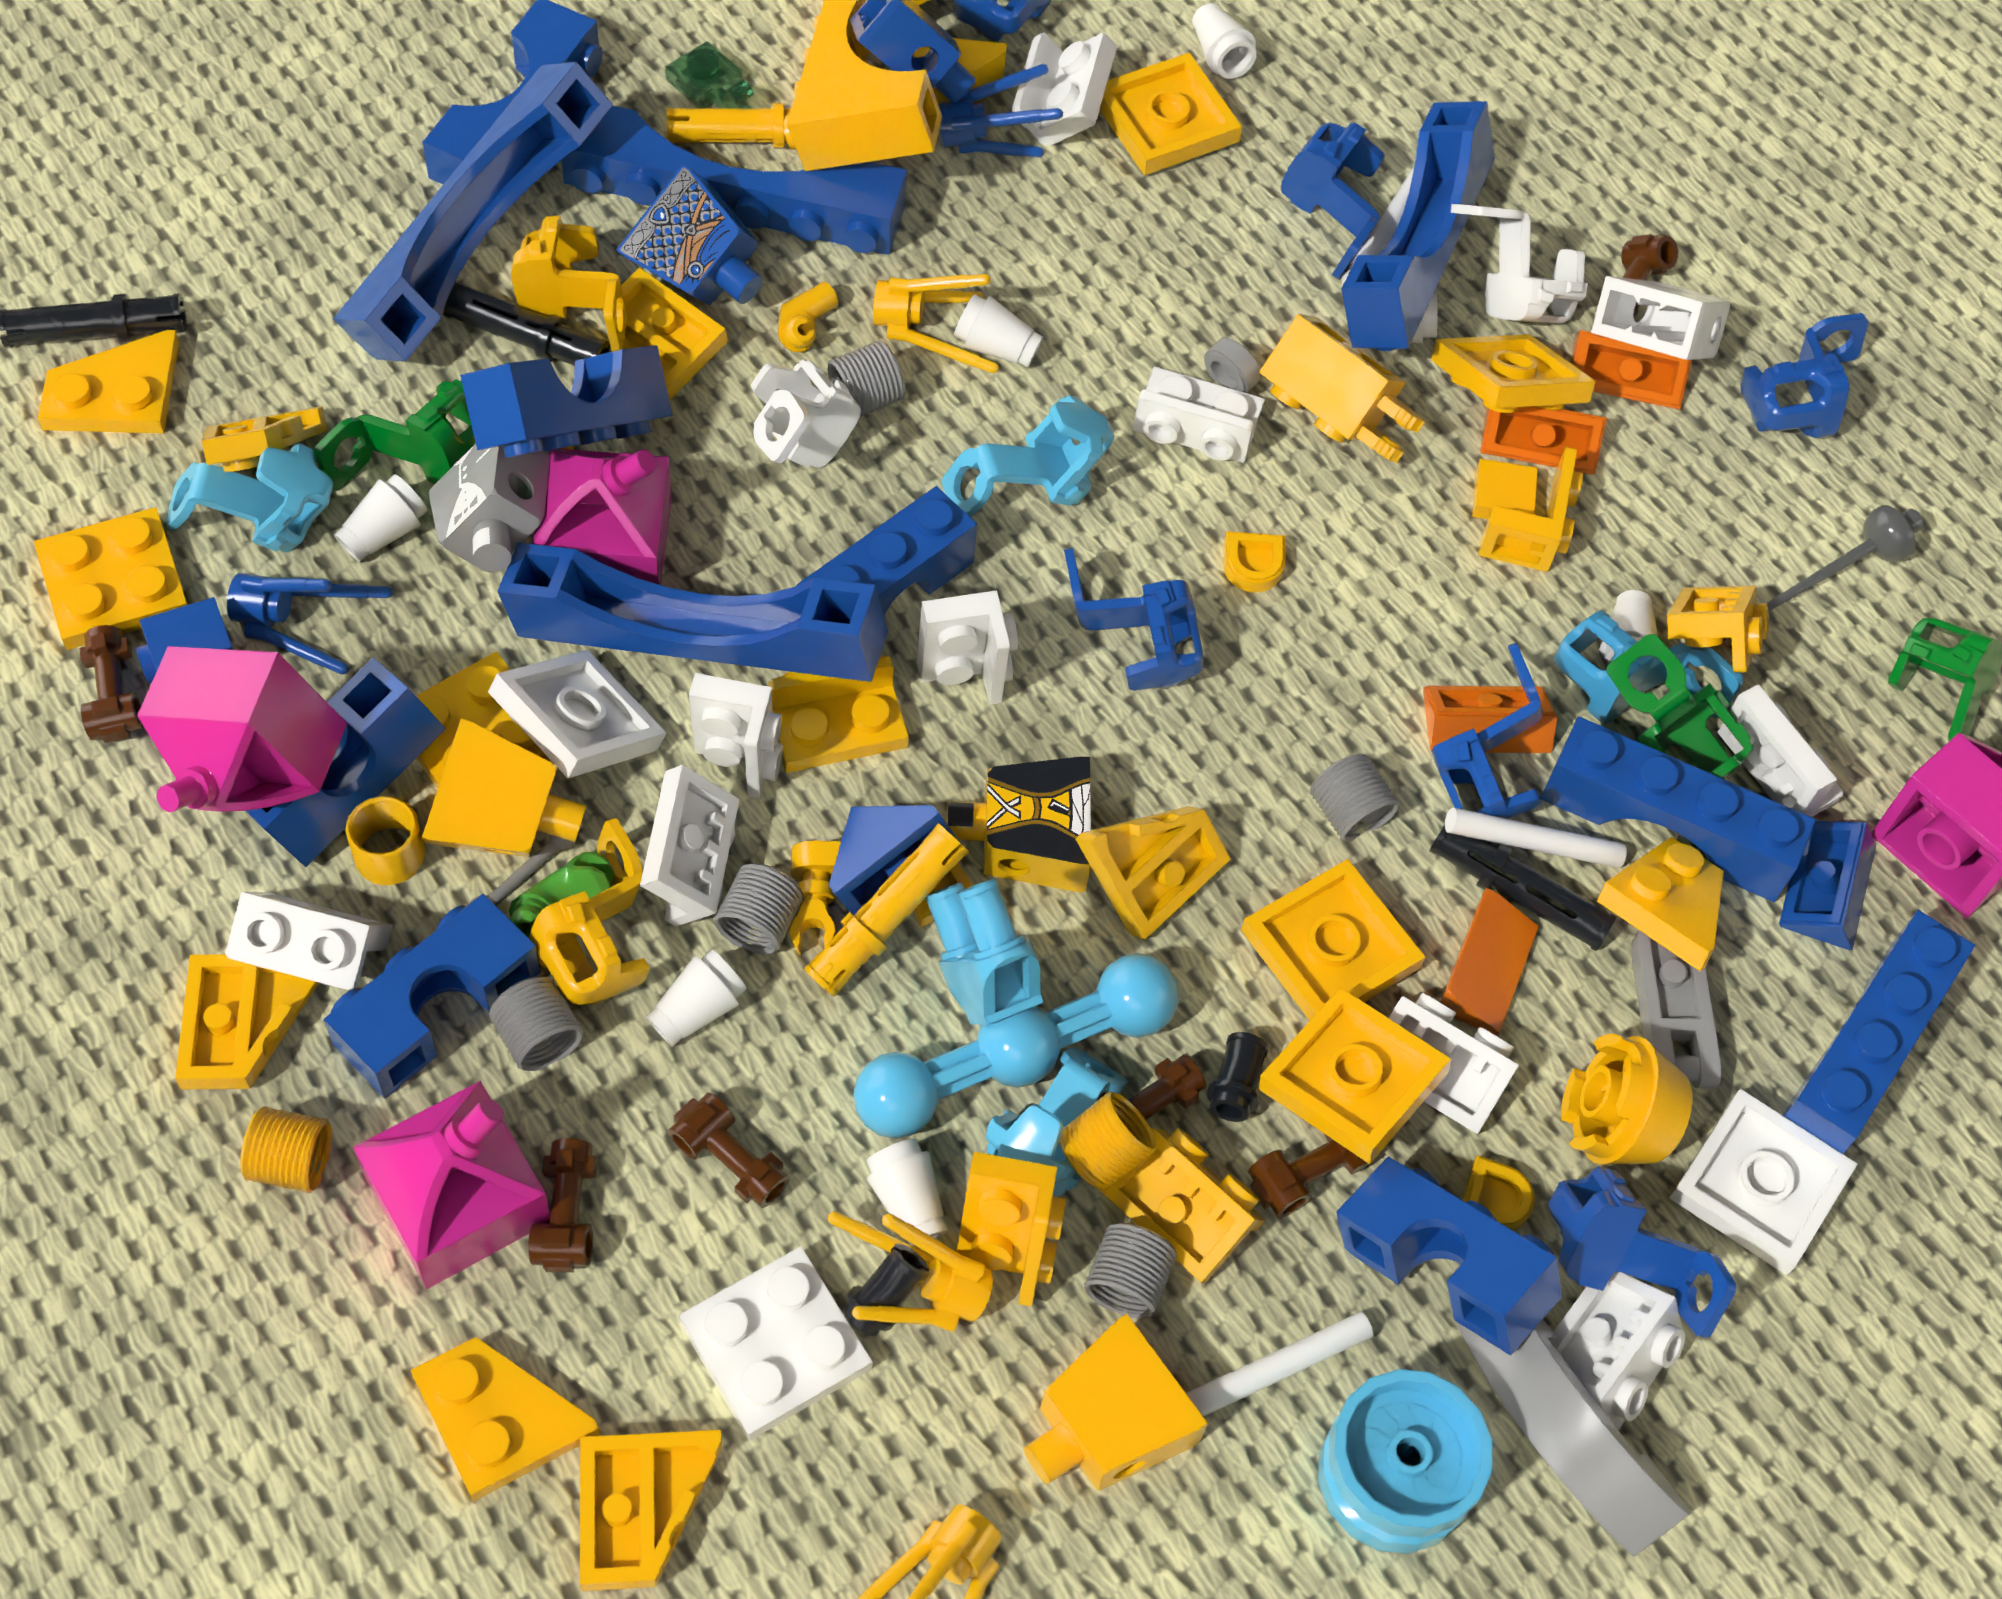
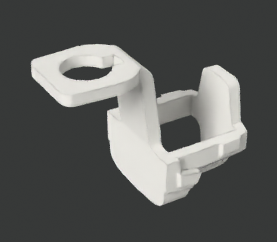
[1451,204,1588,323]
[751,359,861,468]

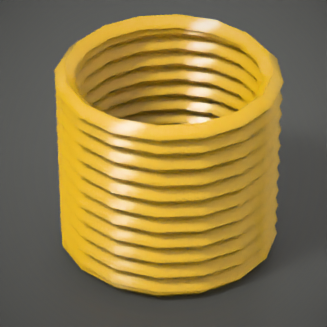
[345,795,426,886]
[1059,1091,1156,1190]
[240,1106,332,1193]

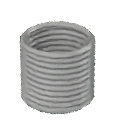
[827,340,906,416]
[1310,753,1399,842]
[714,863,804,955]
[489,977,583,1071]
[1084,1223,1177,1319]

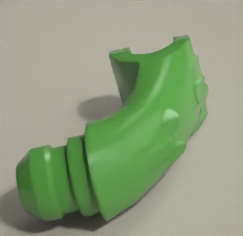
[509,852,614,938]

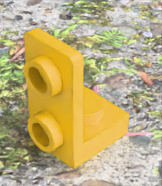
[1478,447,1583,572]

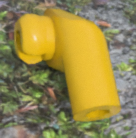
[777,281,838,352]

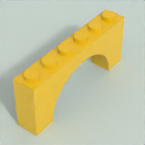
[784,0,942,171]

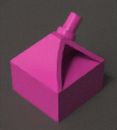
[532,449,672,585]
[137,646,347,812]
[1871,733,2002,919]
[353,1081,550,1290]

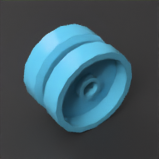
[1318,1369,1492,1554]

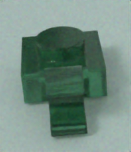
[665,41,754,109]

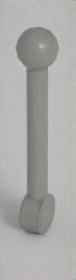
[469,835,575,906]

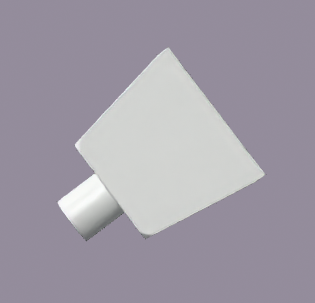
[1591,276,1730,360]

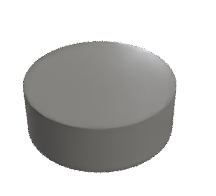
[1204,338,1261,393]

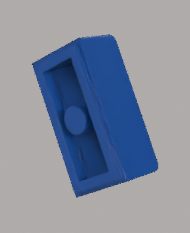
[1779,821,1876,950]

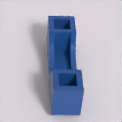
[422,0,603,184]
[460,345,673,458]
[1540,716,1816,902]
[1782,910,1976,1154]

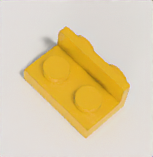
[1667,585,1769,672]
[768,656,909,773]
[1100,1128,1266,1283]
[957,1152,1066,1307]

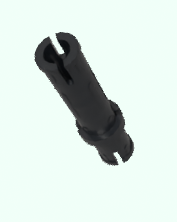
[442,280,612,366]
[0,293,187,348]
[1429,825,1617,951]

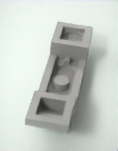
[1457,1319,1692,1556]

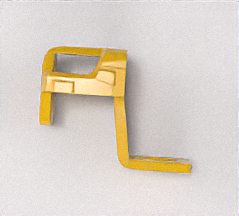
[511,216,626,352]
[529,818,650,1005]

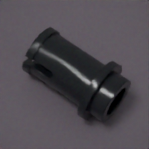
[1206,1032,1268,1122]
[844,1244,930,1336]

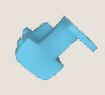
[942,395,1115,518]
[164,444,333,552]
[986,1048,1129,1197]

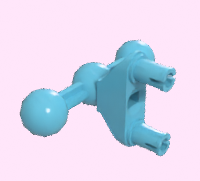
[854,879,1179,1139]

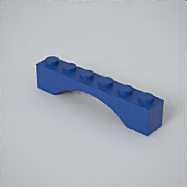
[333,62,613,362]
[1341,101,1495,351]
[561,106,907,255]
[497,542,888,682]

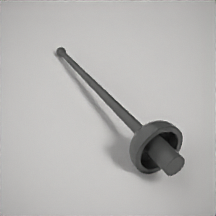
[1723,505,1924,641]

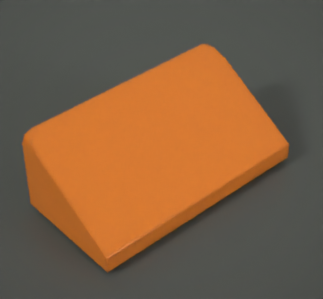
[1571,330,1691,410]
[1480,406,1607,475]
[1423,686,1558,753]
[1440,888,1539,1036]

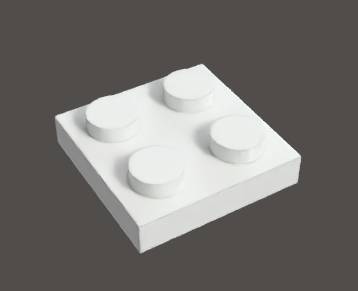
[488,650,667,779]
[1669,1089,1857,1276]
[678,1246,873,1441]

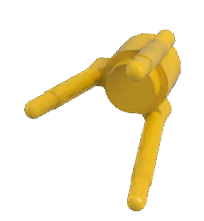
[873,274,999,373]
[828,1211,993,1332]
[858,1504,1002,1599]

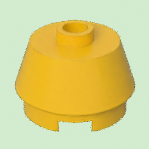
[1561,1034,1693,1165]

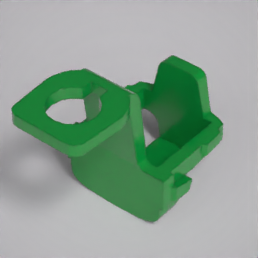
[314,379,476,491]
[1888,618,2002,741]
[1606,634,1753,779]

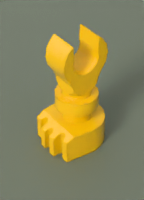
[789,840,841,955]

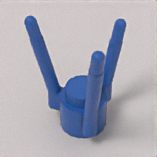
[938,64,1063,157]
[227,572,393,675]

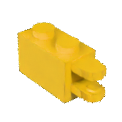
[1259,314,1425,463]

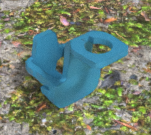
[1554,610,1743,725]

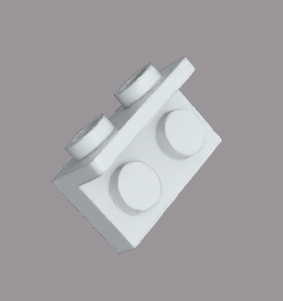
[1012,32,1117,146]
[1133,366,1265,463]
[917,590,1018,705]
[689,673,783,799]
[1717,684,1843,817]
[640,765,740,926]
[226,892,393,990]
[1389,993,1519,1134]
[1550,1272,1685,1430]

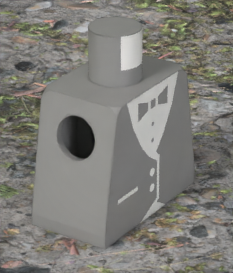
[429,443,550,572]

